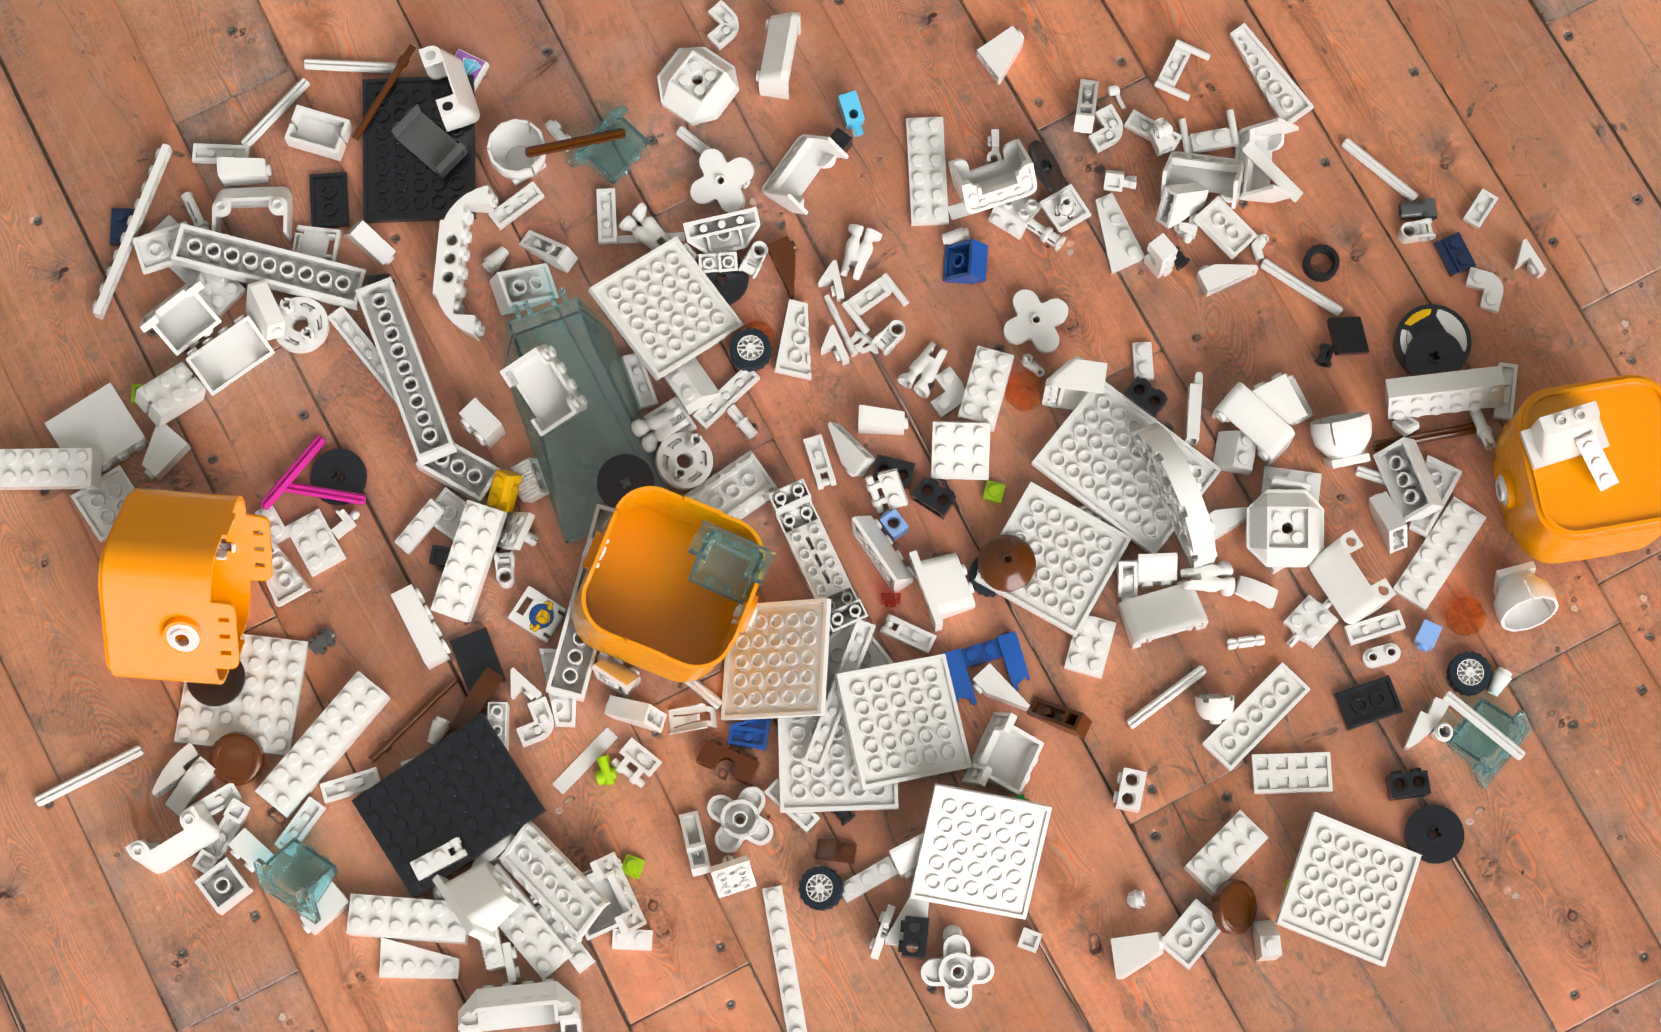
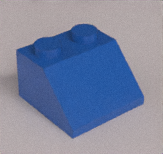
[943,239,988,284]

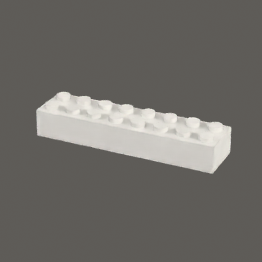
[255,671,391,819]

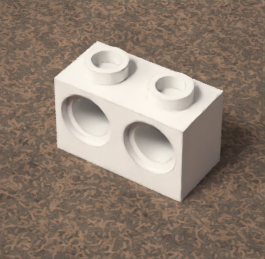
[1112,767,1147,813]

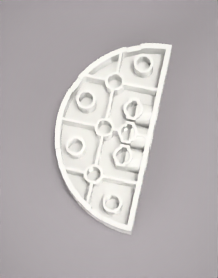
[1131,423,1217,568]

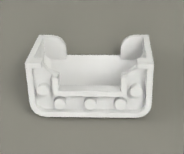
[1118,580,1208,649]
[125,803,220,874]

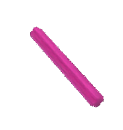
[259,435,325,510]
[274,480,366,505]

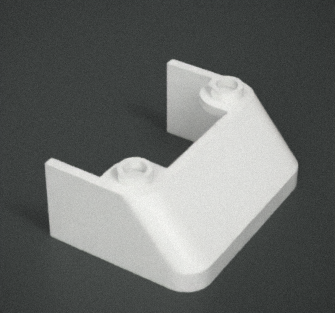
[756,12,801,100]
[1235,118,1299,203]
[761,134,849,215]
[1160,151,1245,209]
[212,187,293,242]
[1042,356,1108,411]
[1212,382,1295,466]

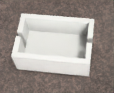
[284,105,353,161]
[135,362,206,428]

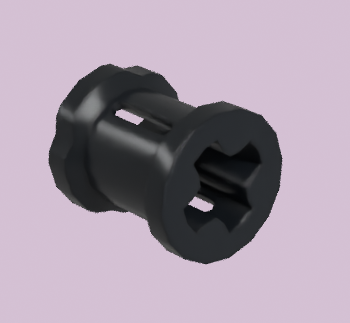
[1174,246,1190,271]
[1315,343,1335,368]
[830,811,856,826]

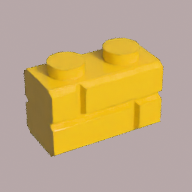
[486,470,522,512]

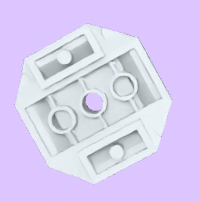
[657,47,739,126]
[1246,489,1324,567]

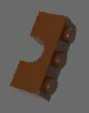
[696,739,760,786]

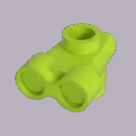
[595,754,618,786]

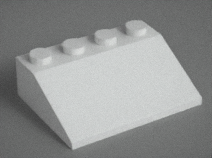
[852,515,914,594]

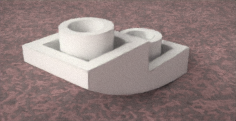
[698,252,738,273]
[1234,576,1279,609]

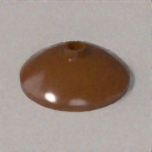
[978,535,1036,592]

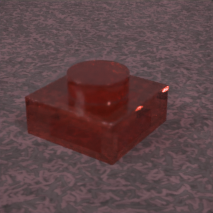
[881,593,901,608]

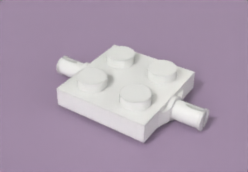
[1283,595,1338,649]

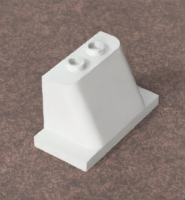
[140,273,222,356]
[1519,401,1609,470]
[908,550,975,632]
[961,712,1044,796]
[585,852,647,941]
[432,861,519,944]

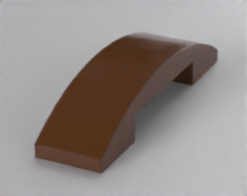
[447,667,504,735]

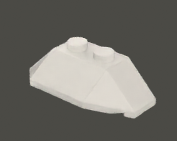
[683,207,760,254]

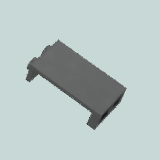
[391,104,468,179]

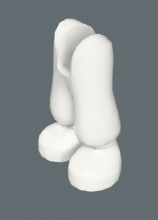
[619,202,671,250]
[840,224,882,281]
[897,341,948,398]
[631,407,689,453]
[1180,561,1235,596]

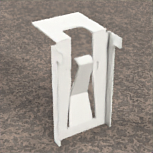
[667,703,717,735]

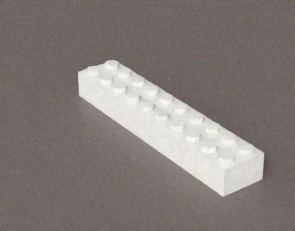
[171,223,367,311]
[355,277,458,465]
[546,504,615,702]

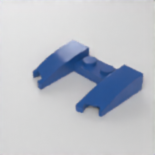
[942,631,1030,705]

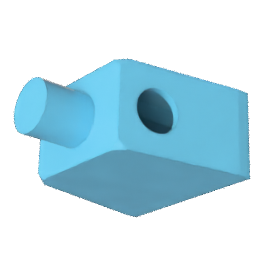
[837,90,865,137]

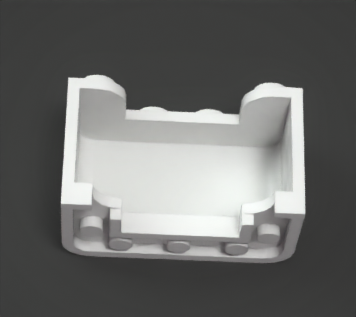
[948,139,1037,213]

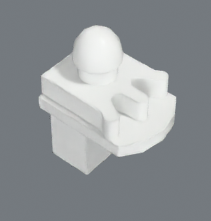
[1174,213,1198,244]
[331,509,360,540]

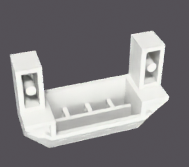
[458,979,583,1032]

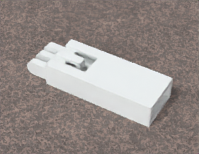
[1184,372,1203,445]

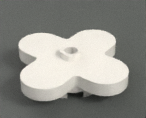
[690,149,754,213]
[1003,289,1068,354]
[707,787,773,854]
[920,934,994,1008]

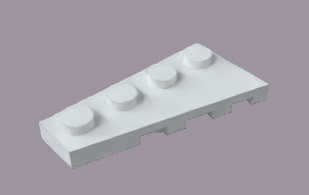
[1095,193,1145,274]
[774,299,812,381]
[1409,455,1462,538]
[255,531,311,607]
[539,648,576,728]
[379,937,460,979]

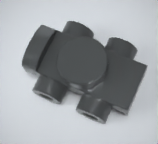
[308,628,336,655]

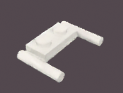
[1154,39,1211,101]
[1178,109,1240,153]
[842,273,909,334]

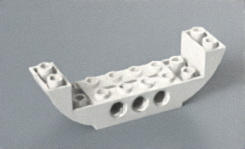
[432,186,498,342]
[768,479,868,632]

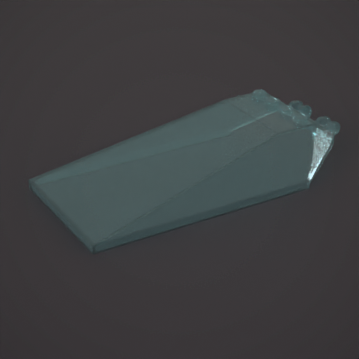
[504,288,669,543]

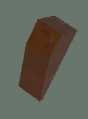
[767,236,797,299]
[1027,697,1092,739]

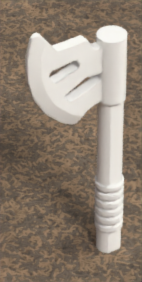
[823,294,879,357]

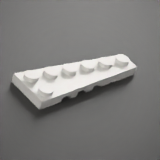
[1229,23,1314,124]

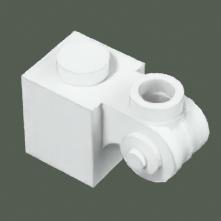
[1149,118,1176,156]

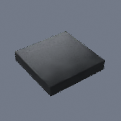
[1326,316,1369,356]

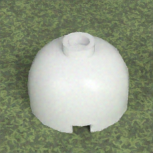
[1195,694,1234,724]

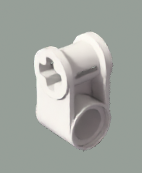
[1397,218,1436,244]
[738,241,768,279]
[871,320,906,356]
[494,550,515,589]

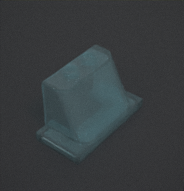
[566,105,650,184]
[688,520,776,605]
[1446,698,1532,789]
[253,837,338,925]

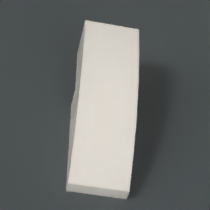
[1403,697,1449,751]
[152,742,203,798]
[679,810,711,877]

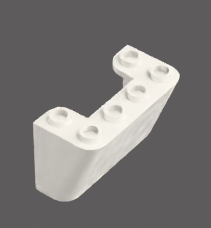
[419,46,480,132]
[186,315,275,396]
[499,344,588,437]
[1252,372,1315,425]
[1309,529,1396,624]

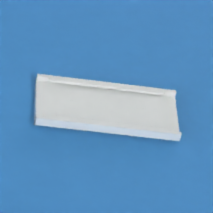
[684,450,778,520]
[499,822,611,943]

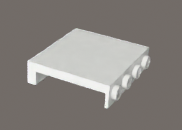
[45,383,149,472]

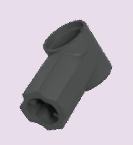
[1398,198,1437,220]

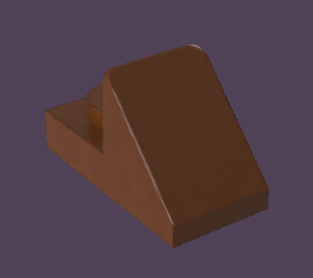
[815,839,857,864]

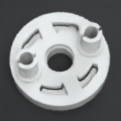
[276,297,330,354]
[655,432,713,490]

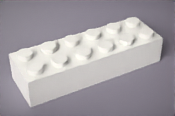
[1385,366,1505,420]
[0,448,102,490]
[430,500,508,622]
[346,893,469,945]

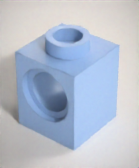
[880,509,909,542]
[1413,619,1443,652]

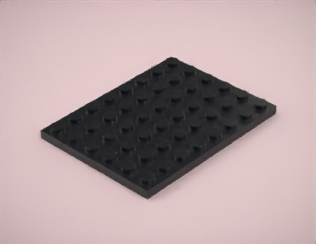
[362,75,477,223]
[351,712,547,899]

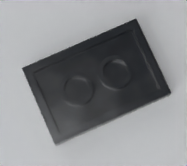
[309,172,350,228]
[450,627,506,692]
[1334,675,1403,731]

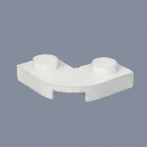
[707,0,739,51]
[1088,104,1123,154]
[1465,267,1503,314]
[930,367,965,419]
[516,697,554,748]
[869,904,896,960]

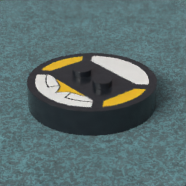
[1393,304,1472,374]

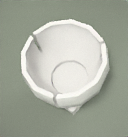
[487,119,547,187]
[1310,412,1372,469]
[1493,561,1559,632]

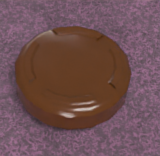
[210,731,265,786]
[1211,879,1257,935]

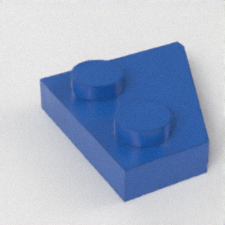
[727,718,771,751]

